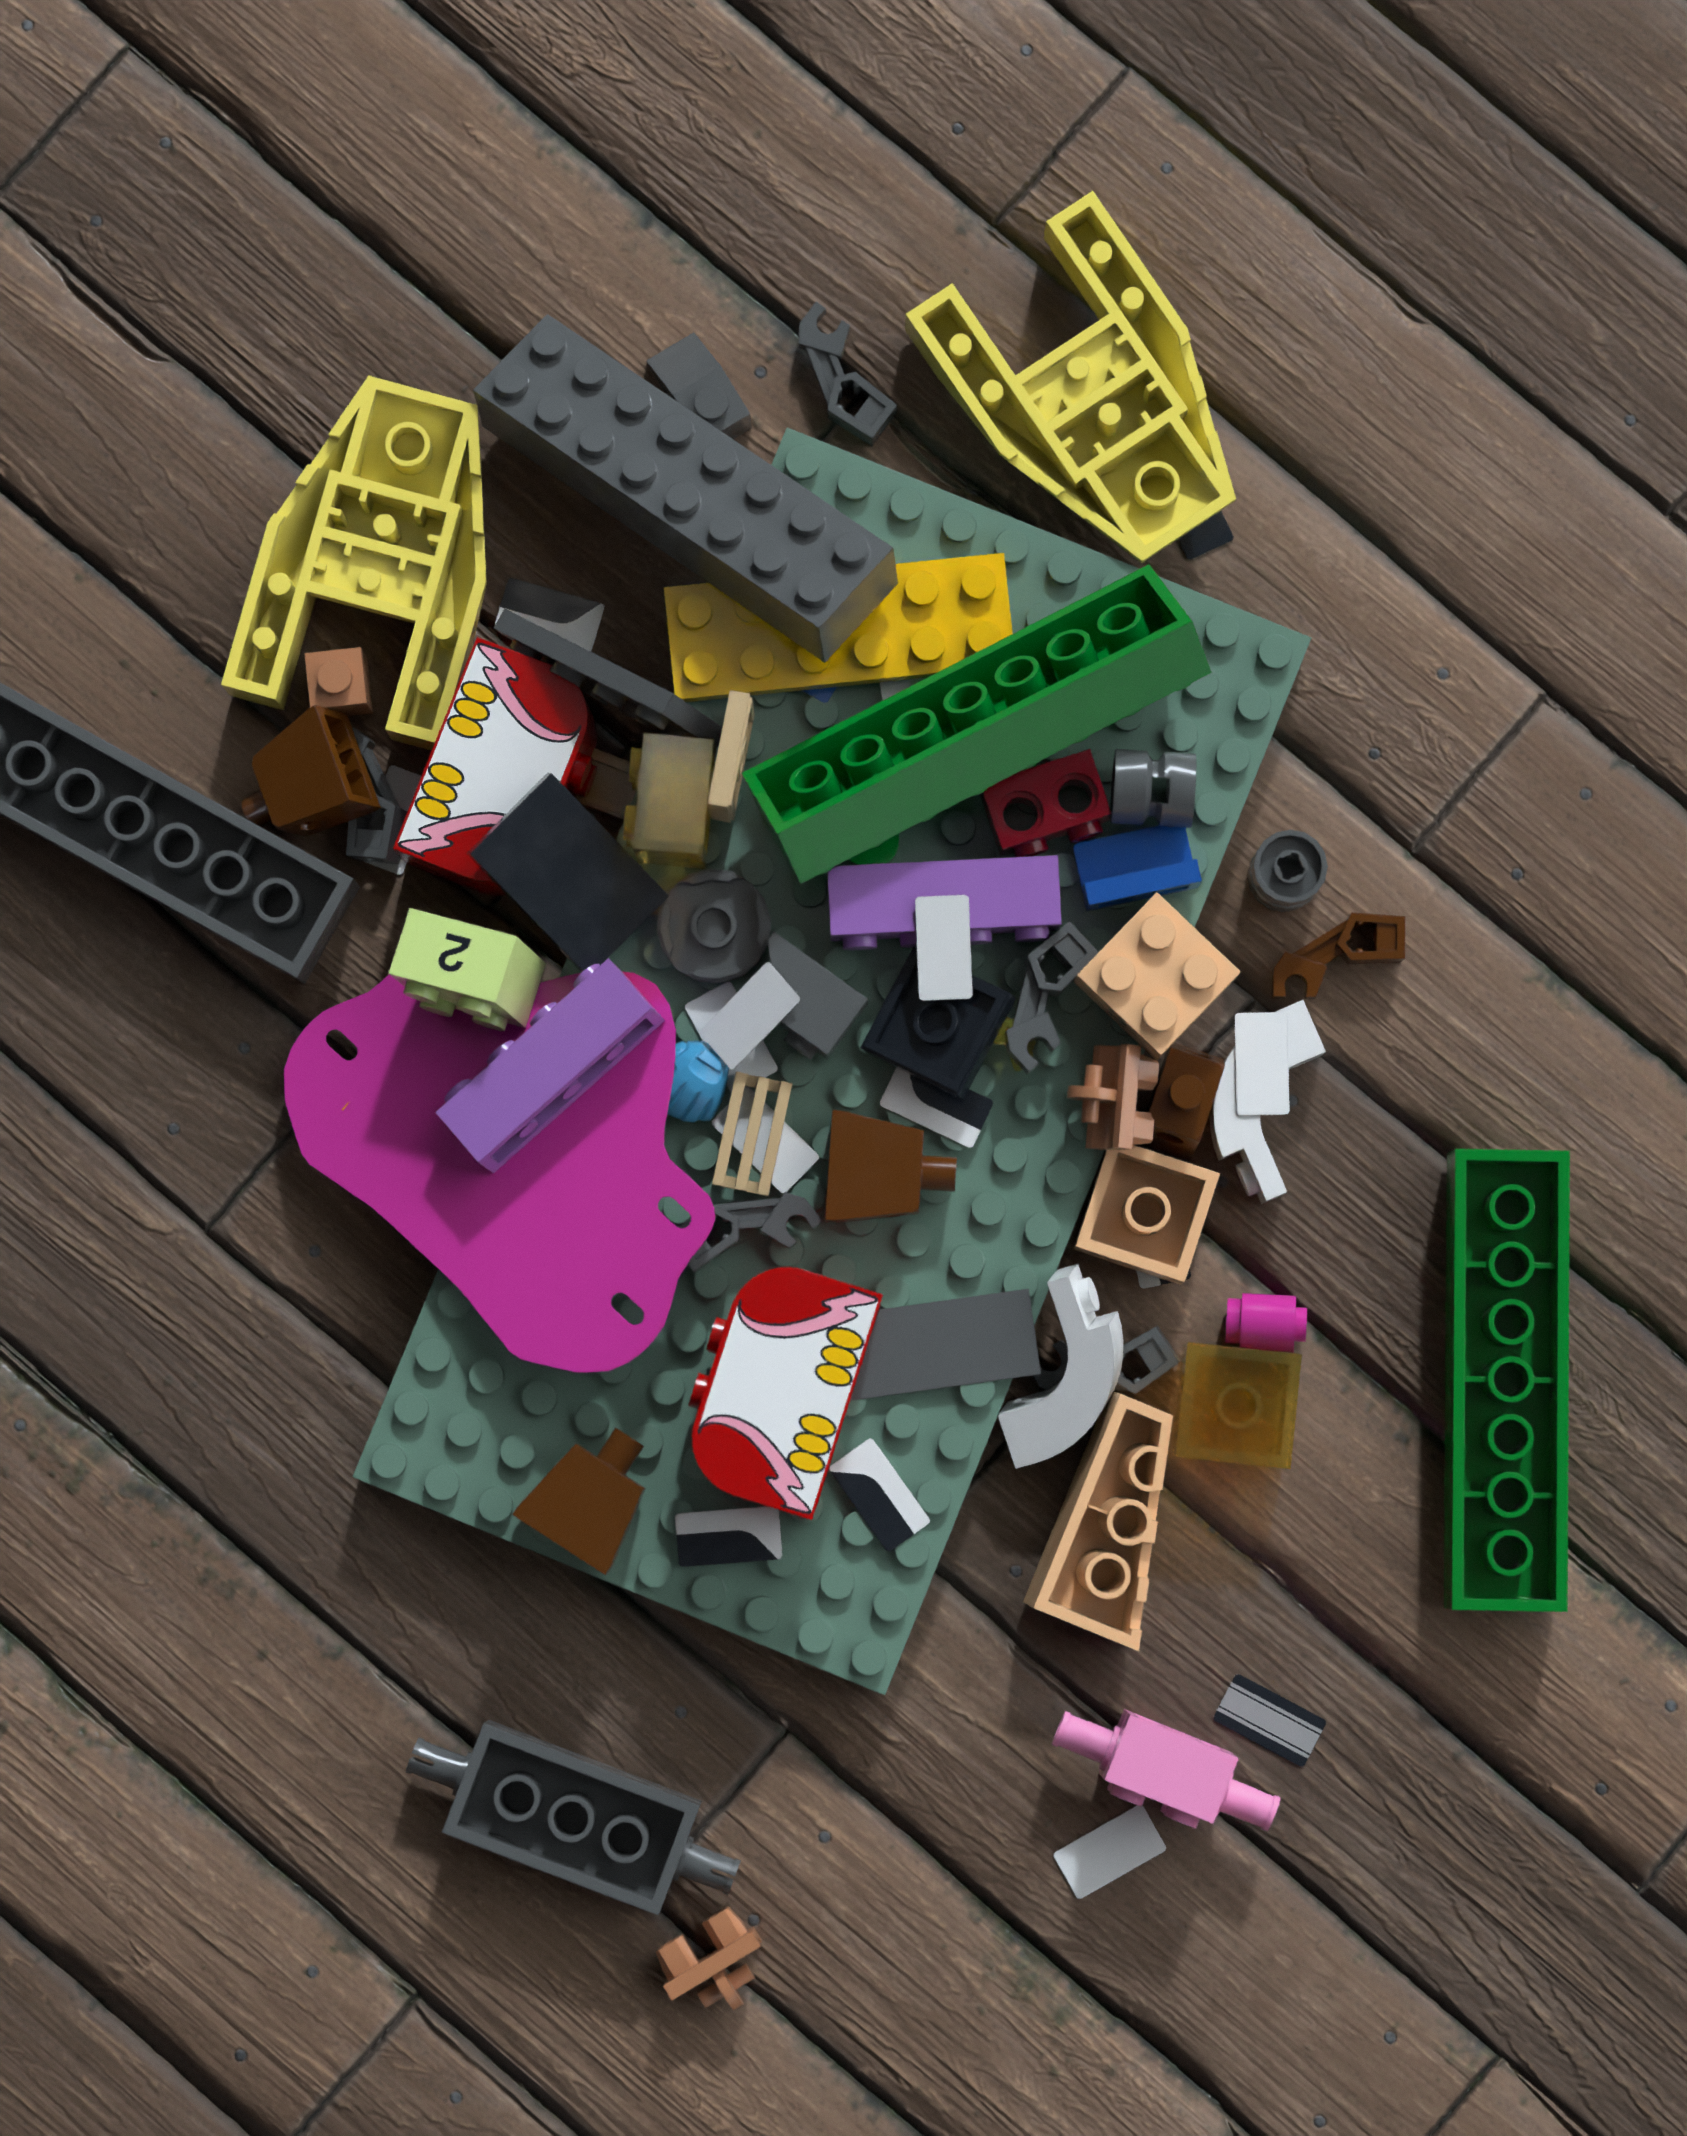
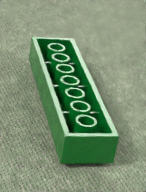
[742,564,1212,884]
[1444,1149,1570,1612]

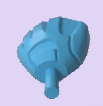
[667,1040,729,1123]

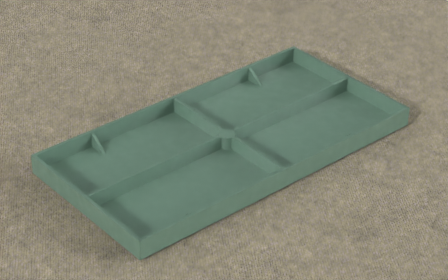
[352,427,1312,1695]

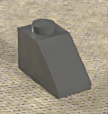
[646,332,752,439]
[767,932,868,1060]

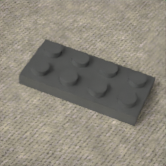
[494,608,723,750]

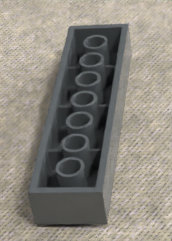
[473,314,898,663]
[0,683,360,985]

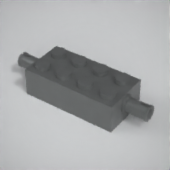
[405,1720,741,1915]

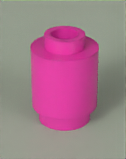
[1225,1293,1307,1353]

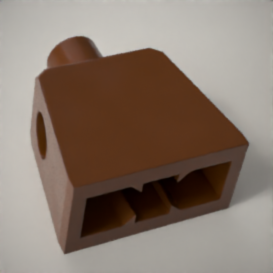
[242,705,381,836]
[1141,1042,1225,1161]
[825,1110,957,1223]
[512,1427,646,1575]

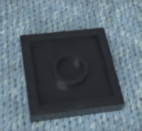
[860,947,1016,1100]

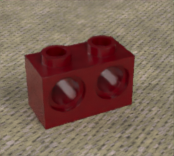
[980,749,1112,857]

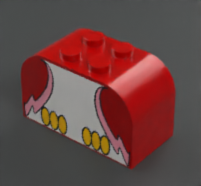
[393,637,597,896]
[688,1267,883,1520]

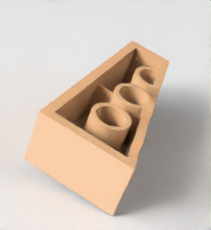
[1023,1392,1173,1651]

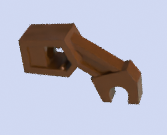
[1272,912,1406,999]

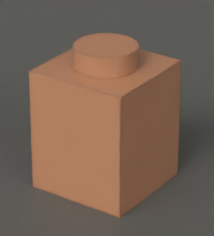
[304,647,373,716]

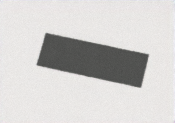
[850,1289,1041,1401]

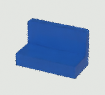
[1073,826,1202,912]

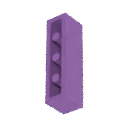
[828,855,1062,950]
[436,958,665,1174]

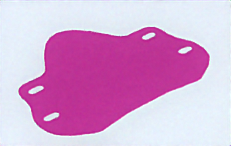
[284,971,715,1373]

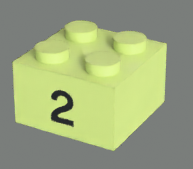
[389,908,546,1031]

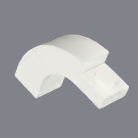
[1209,1000,1326,1204]
[998,1264,1123,1469]

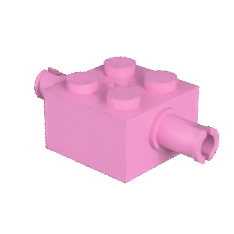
[1052,1709,1280,1831]

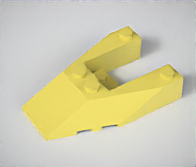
[905,191,1236,563]
[221,376,487,751]

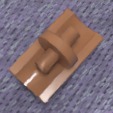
[1067,1044,1159,1150]
[656,1906,762,2010]

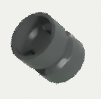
[1110,749,1197,828]
[1247,829,1328,912]

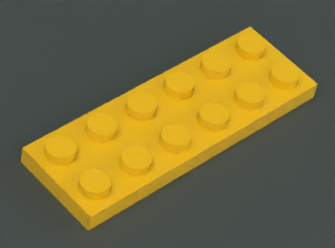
[664,553,1013,702]

